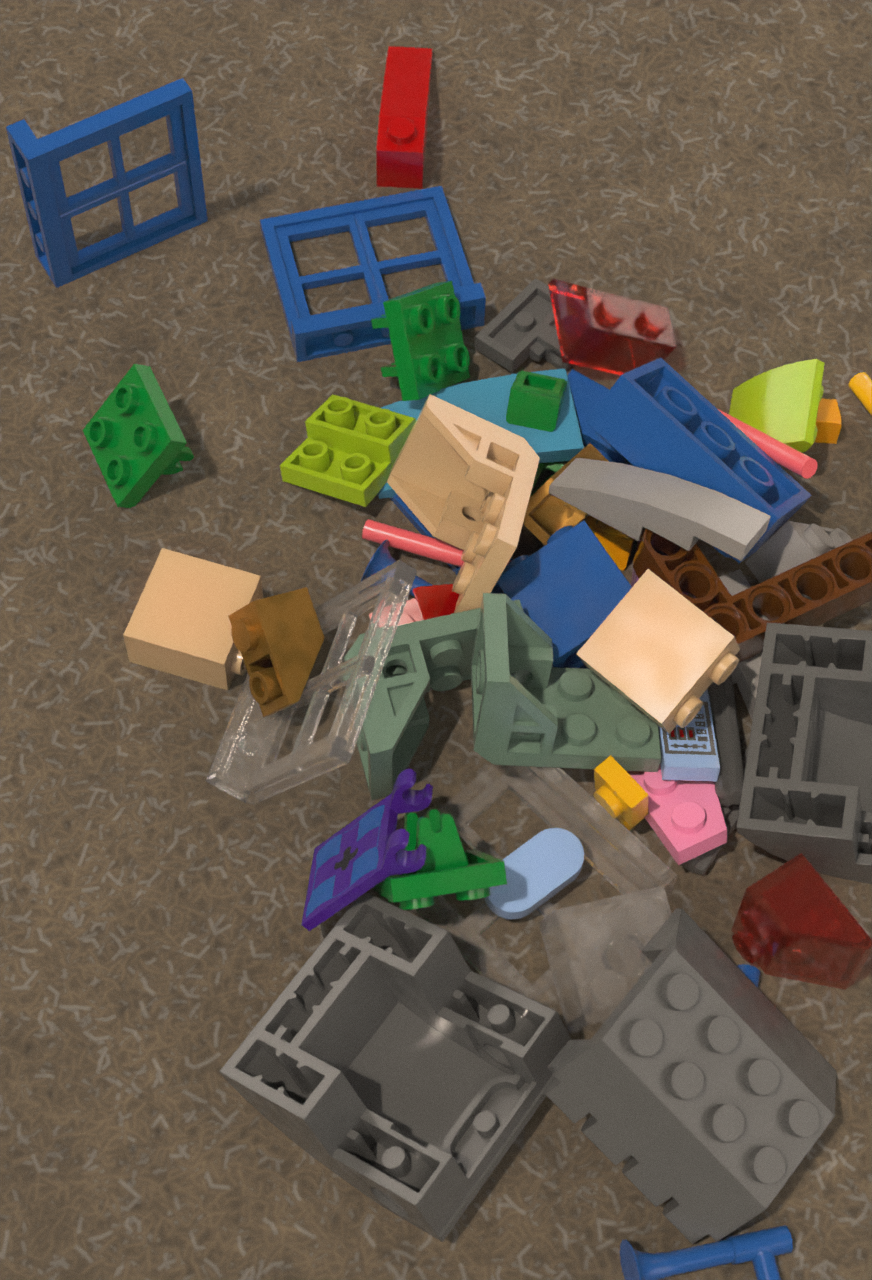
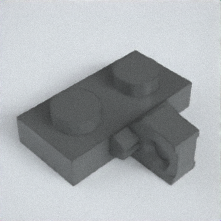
[475,278,578,373]

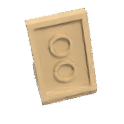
[387,394,540,613]

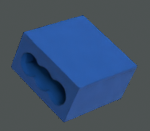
[497,520,632,668]

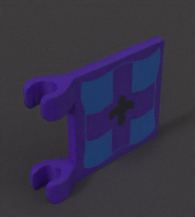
[301,769,433,931]

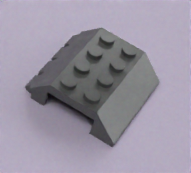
[544,908,836,1244]

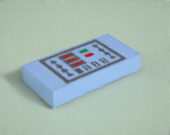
[658,689,720,782]

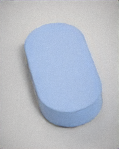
[485,828,584,919]

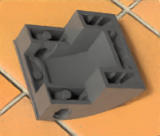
[737,622,872,884]
[219,893,572,1242]

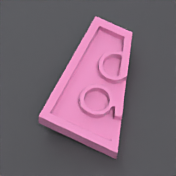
[627,766,727,865]

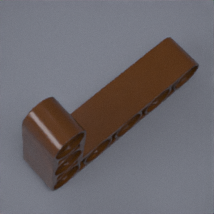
[633,528,872,663]

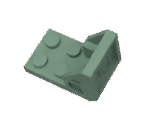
[471,593,661,772]
[344,599,523,800]

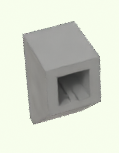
[745,521,853,599]

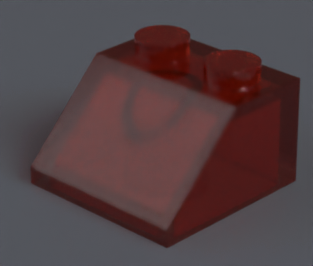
[548,278,677,375]
[731,853,872,990]

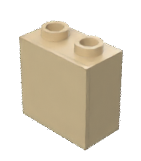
[123,548,263,690]
[576,569,740,734]

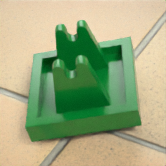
[371,281,470,401]
[82,364,194,508]
[371,808,507,910]

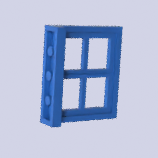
[6,78,208,288]
[260,186,486,362]

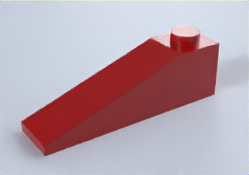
[376,46,433,189]

